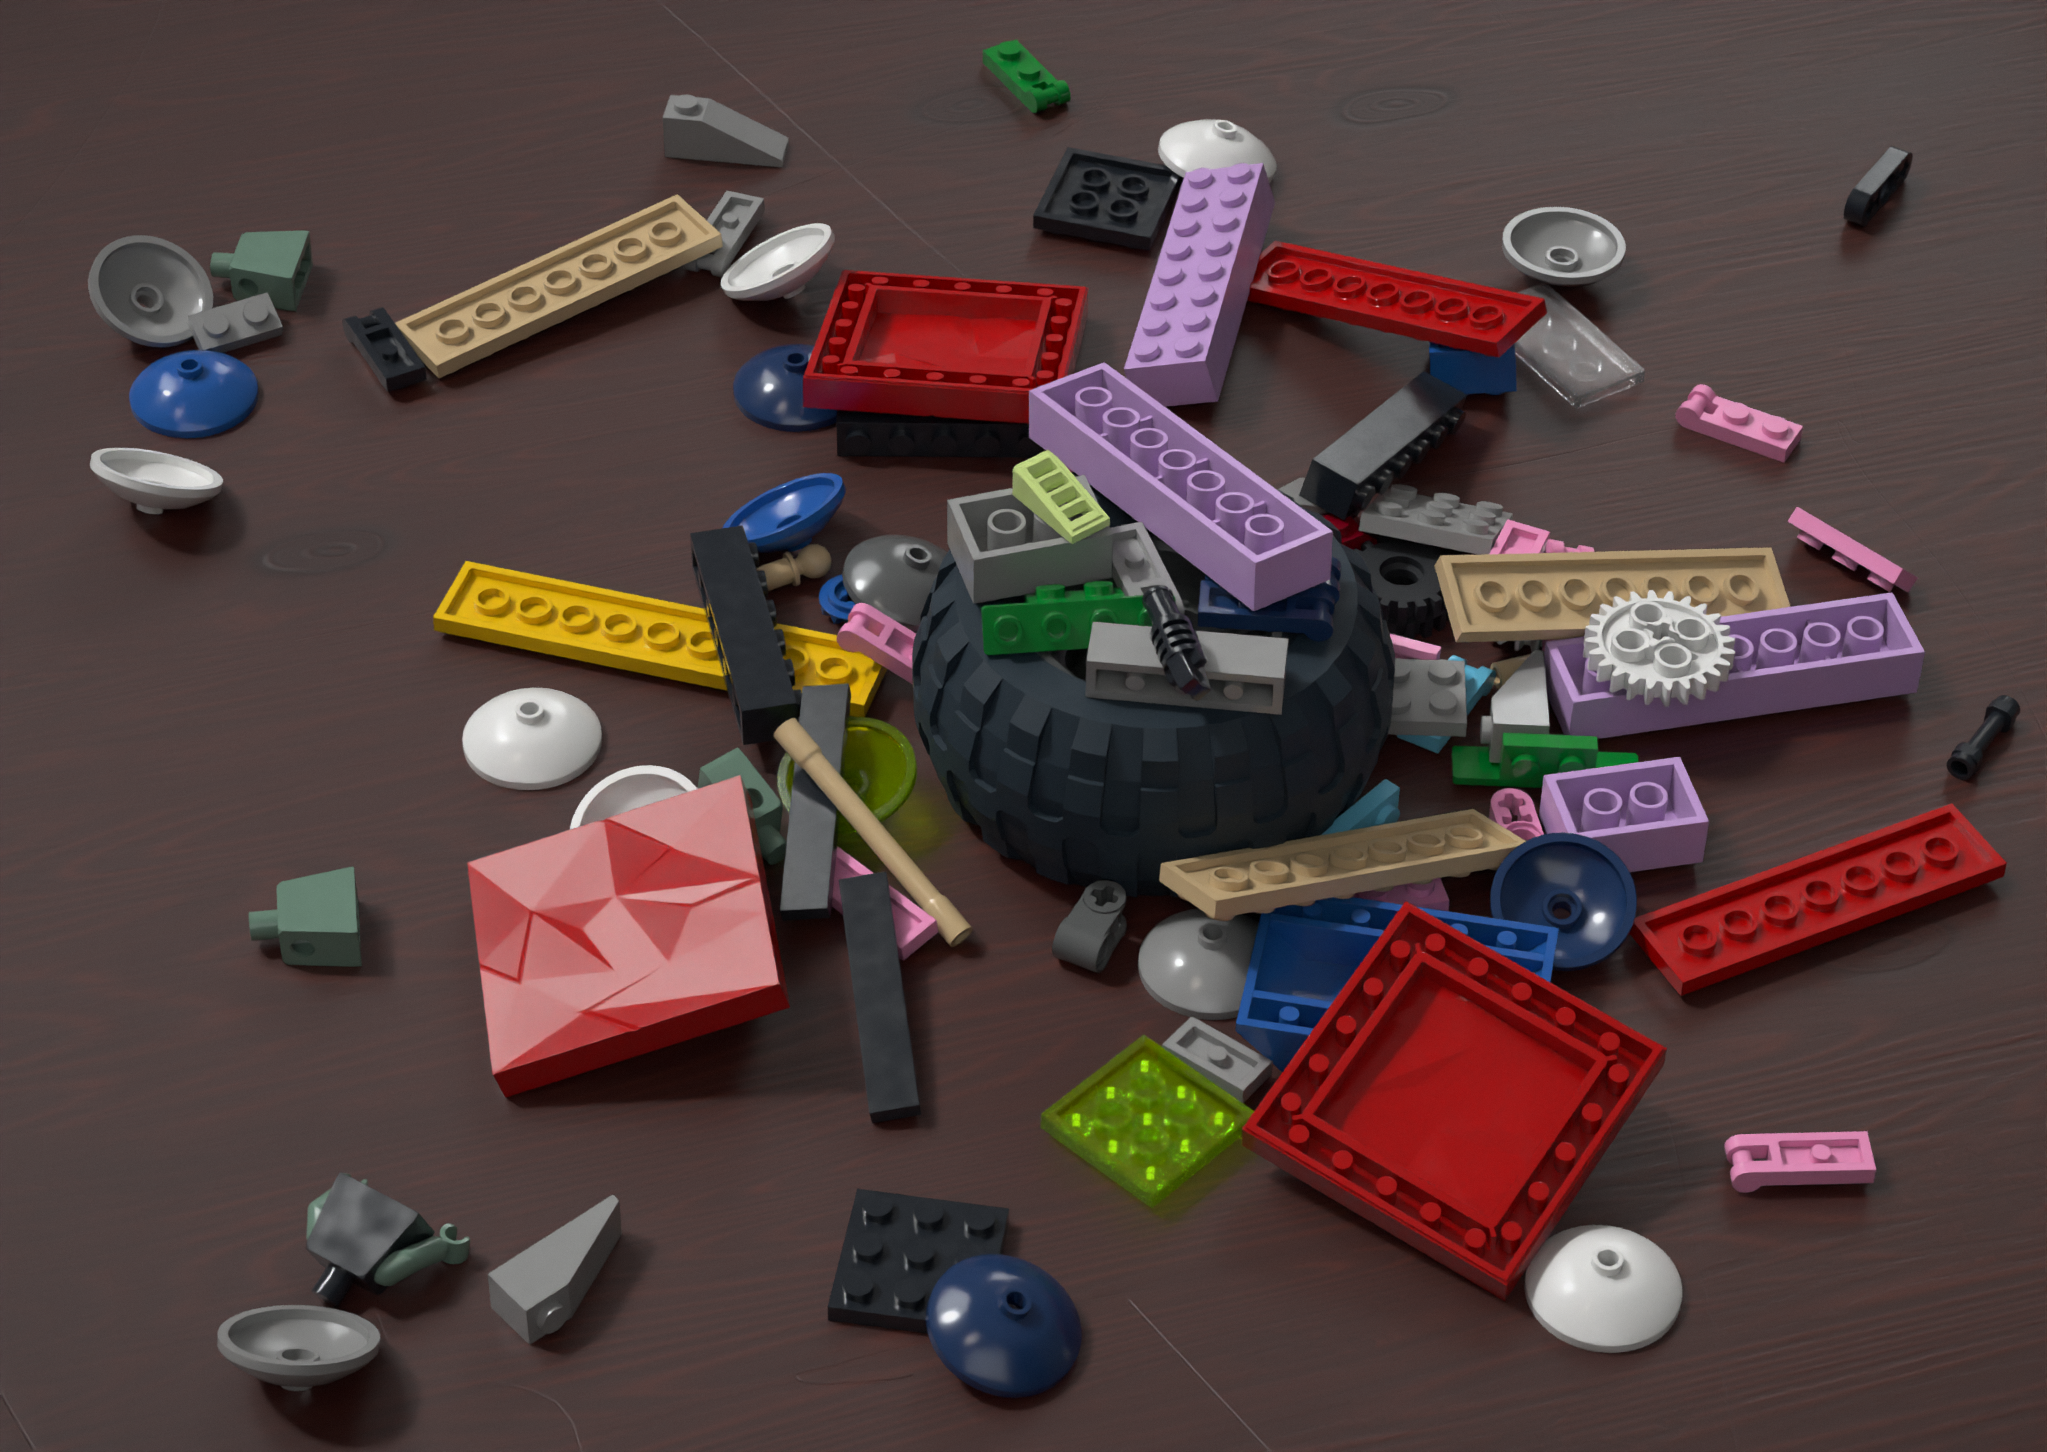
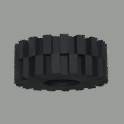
[1354,536,1450,640]

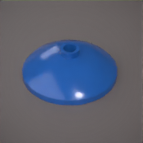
[129,350,259,438]
[723,473,846,553]

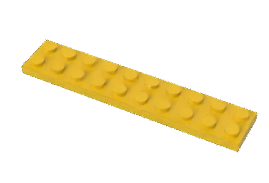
[433,561,887,719]

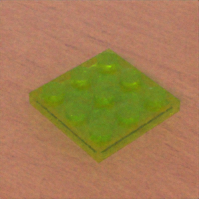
[1041,1035,1254,1208]

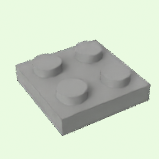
[1388,658,1467,737]

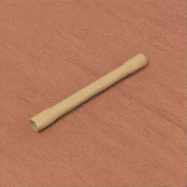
[773,718,973,947]

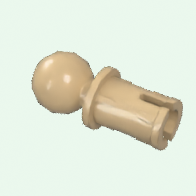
[756,544,832,591]

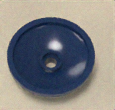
[733,344,837,432]
[1490,832,1637,971]
[926,1254,1082,1398]

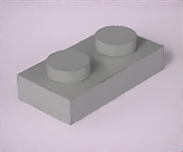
[188,292,283,353]
[1162,1016,1273,1104]

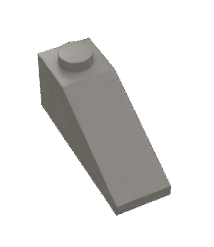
[663,95,789,167]
[1480,650,1550,763]
[487,1195,622,1345]

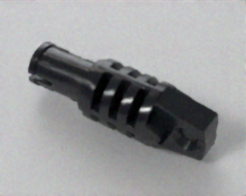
[1142,585,1211,701]

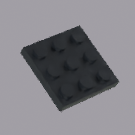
[1033,147,1183,250]
[827,1189,1009,1334]

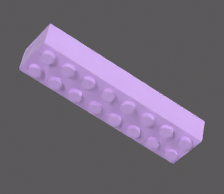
[1124,163,1275,407]
[1029,362,1333,611]
[1544,592,1925,739]

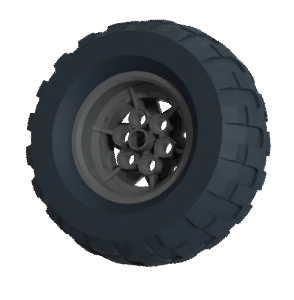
[912,472,1395,897]

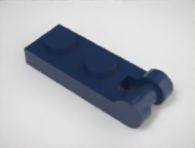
[1198,580,1335,642]

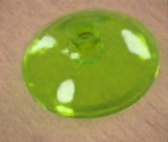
[777,717,917,834]

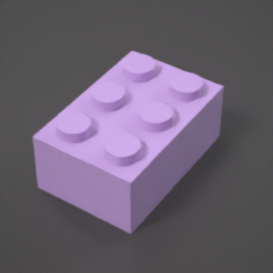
[1539,757,1709,872]

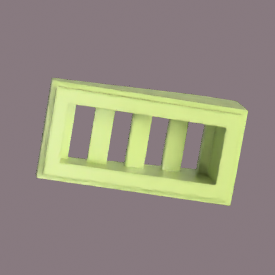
[1012,450,1110,544]

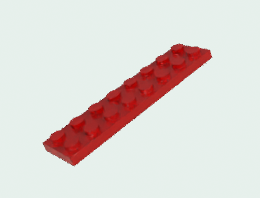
[1247,241,1547,357]
[1629,803,2007,996]

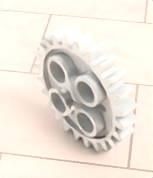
[1583,590,1735,707]

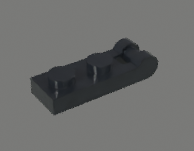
[342,307,427,392]

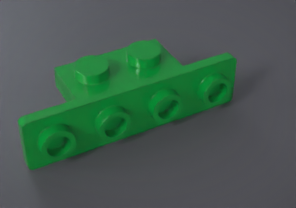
[981,581,1176,655]
[1451,733,1639,788]

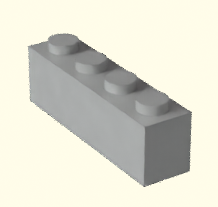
[1085,622,1288,715]

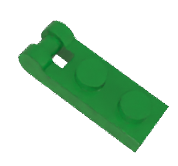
[983,39,1071,113]

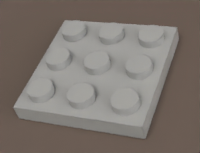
[1359,484,1513,555]

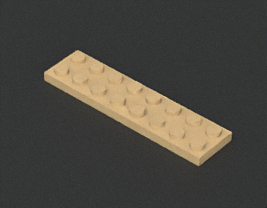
[395,194,723,378]
[1435,548,1791,642]
[1159,809,1525,921]

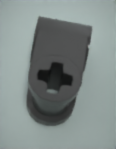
[1052,880,1127,973]

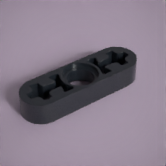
[1843,146,1913,226]

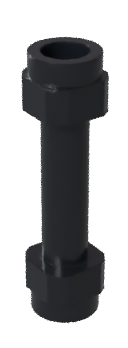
[1947,695,2020,780]

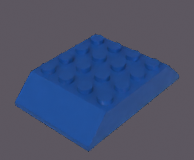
[1235,897,1559,1072]

